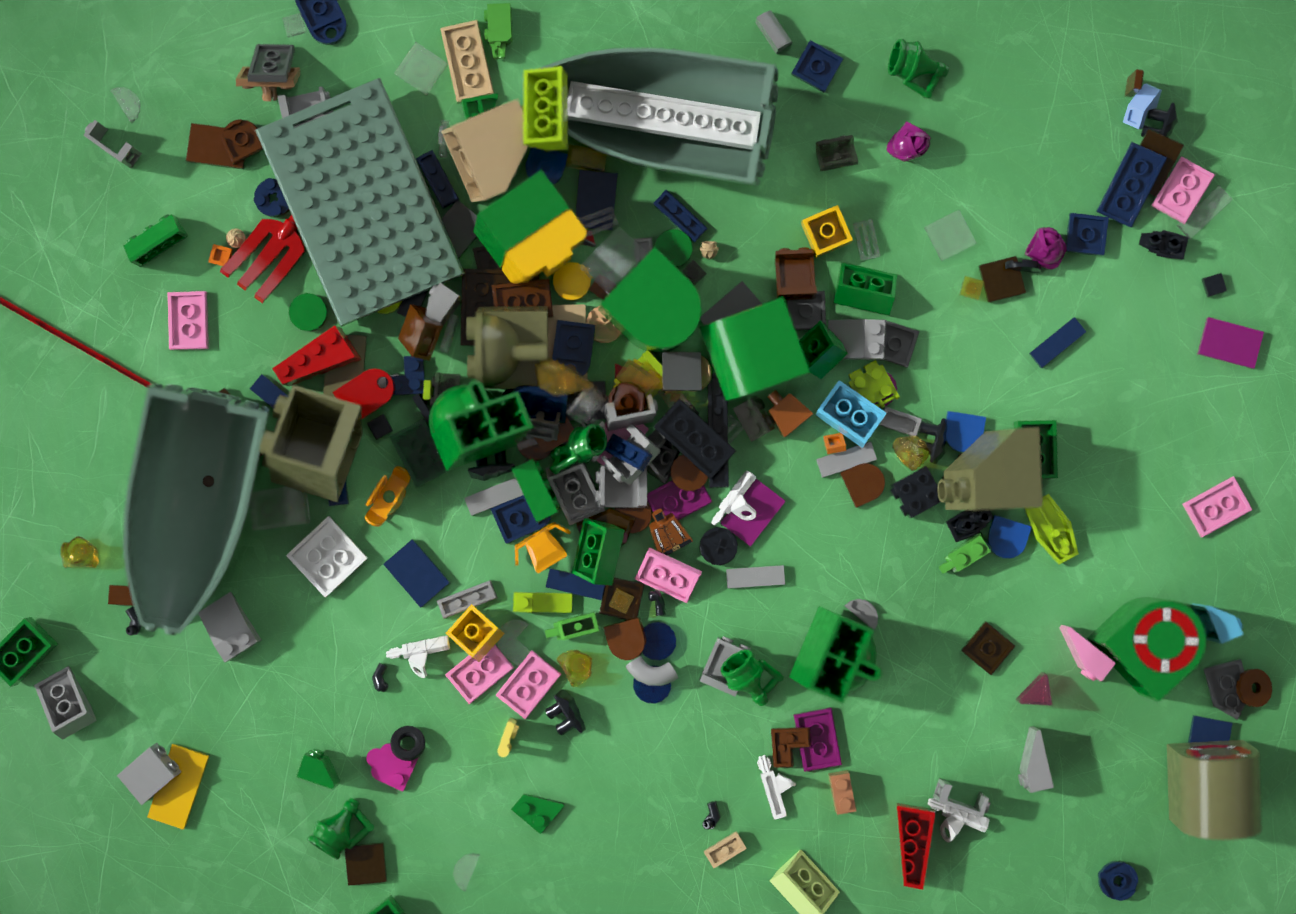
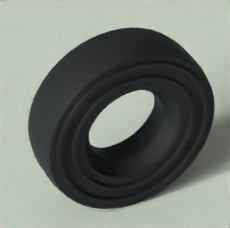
[390,726,425,761]

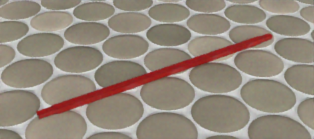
[0,297,152,388]

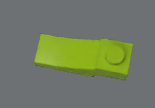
[513,592,573,613]

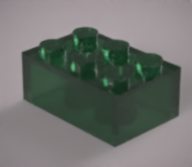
[389,418,452,488]

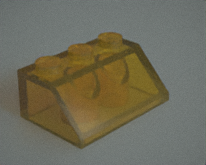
[534,358,593,396]

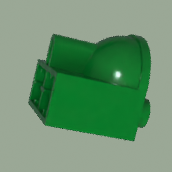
[429,380,533,471]
[789,606,882,704]

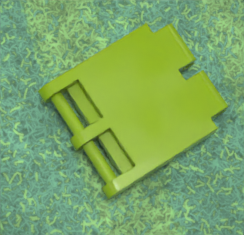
[848,360,900,408]

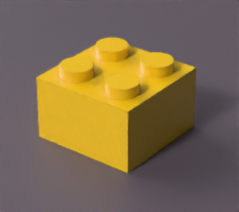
[801,205,853,258]
[446,604,505,662]

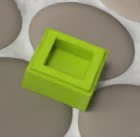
[423,380,434,401]

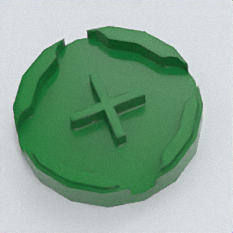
[655,229,692,267]
[289,293,328,332]

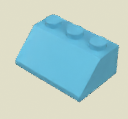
[816,380,887,448]
[1191,603,1243,644]

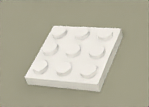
[286,516,368,598]

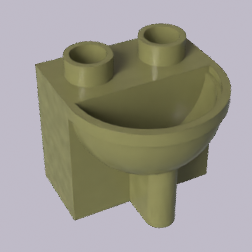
[466,306,549,389]

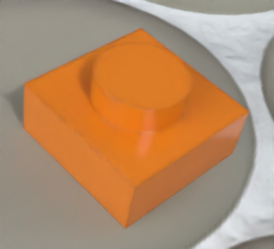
[208,244,233,267]
[823,433,846,454]

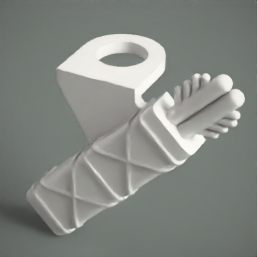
[711,471,756,525]
[386,636,450,678]
[757,755,796,819]
[928,798,990,842]

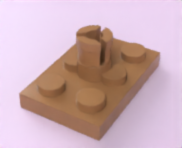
[236,67,300,101]

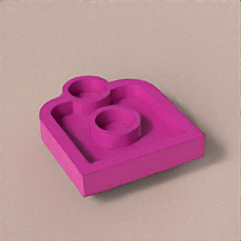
[366,743,420,792]

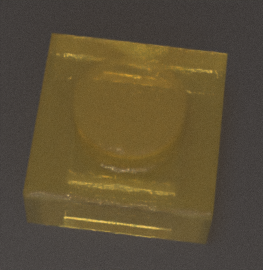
[959,276,984,300]
[608,588,634,614]

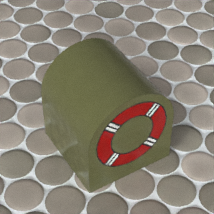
[1167,740,1262,840]

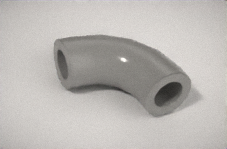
[625,656,679,686]

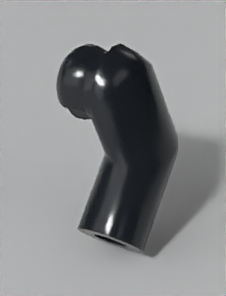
[648,590,666,616]
[125,606,141,636]
[372,663,388,692]
[702,801,720,830]

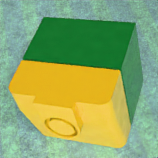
[473,170,586,284]

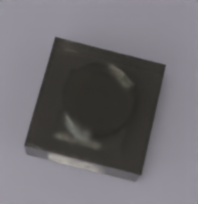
[681,260,707,286]

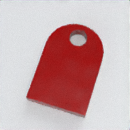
[332,369,395,419]

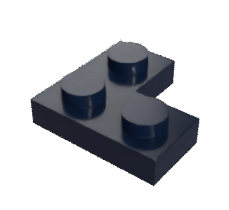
[386,356,425,396]

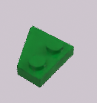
[461,93,498,121]
[511,794,564,834]

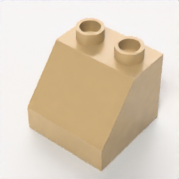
[441,99,528,202]

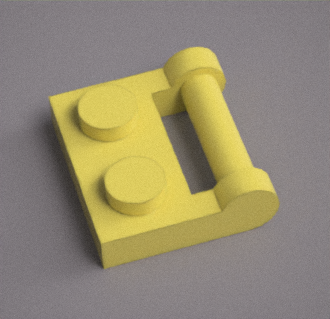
[498,718,519,757]

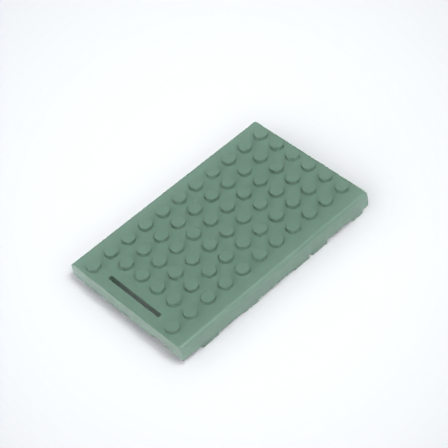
[255,78,465,327]

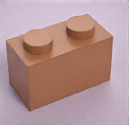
[828,770,856,815]

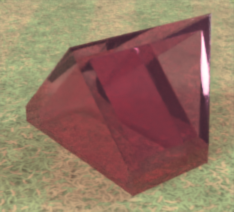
[1015,672,1052,705]

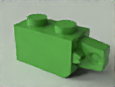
[484,3,513,59]
[939,533,992,574]
[545,611,600,640]

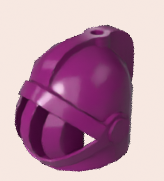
[887,121,931,161]
[1025,227,1067,269]

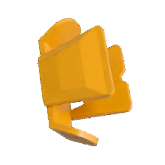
[365,466,411,527]
[515,522,571,573]

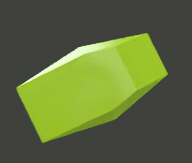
[1024,494,1079,565]

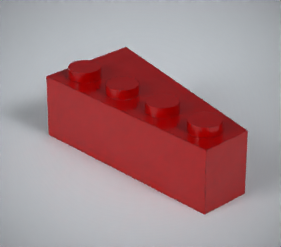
[272,325,361,386]
[897,803,935,890]

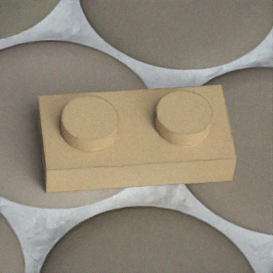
[704,831,747,868]

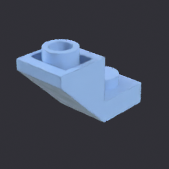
[1123,83,1162,129]

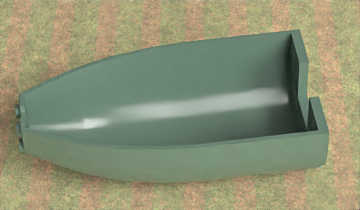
[538,48,779,186]
[123,383,269,635]

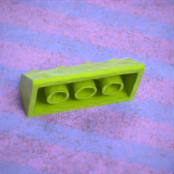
[523,66,568,151]

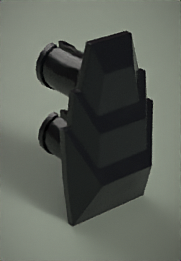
[1141,102,1178,137]
[1139,230,1189,260]
[914,418,948,464]
[468,450,515,481]
[946,509,994,542]
[545,689,586,735]

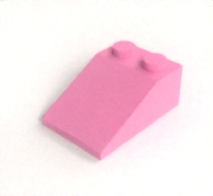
[1059,625,1116,681]

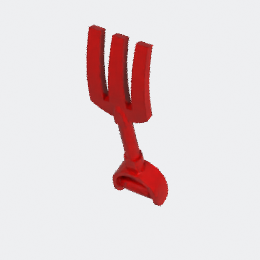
[220,215,305,304]

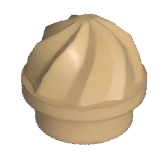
[226,229,246,248]
[700,241,719,260]

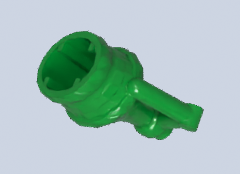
[888,39,949,98]
[549,424,607,475]
[721,650,784,706]
[307,797,374,860]

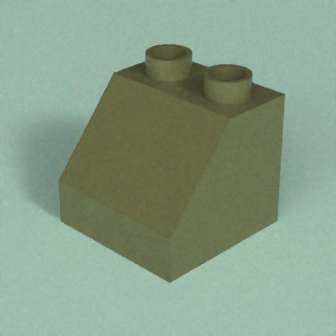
[938,428,1042,510]

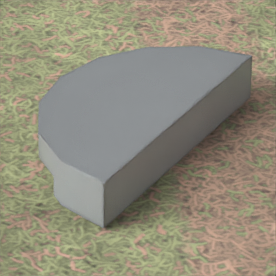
[844,599,878,630]

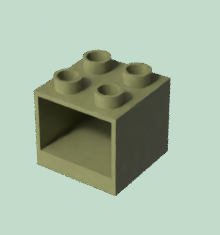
[259,385,363,502]

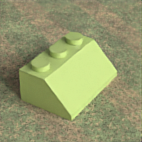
[770,850,840,914]

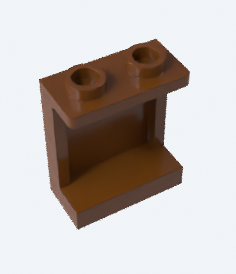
[775,247,817,300]
[398,304,443,361]

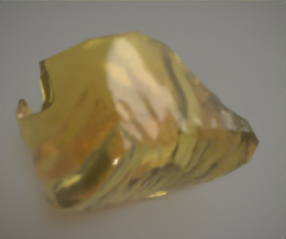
[893,435,929,471]
[61,536,99,568]
[557,650,592,687]

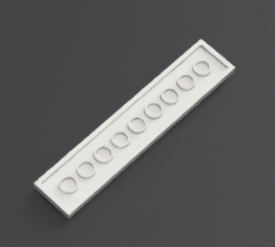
[568,81,761,150]

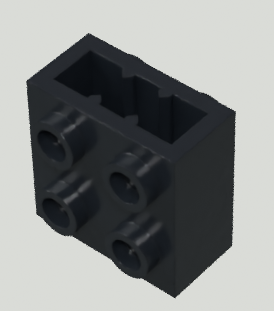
[890,466,941,518]

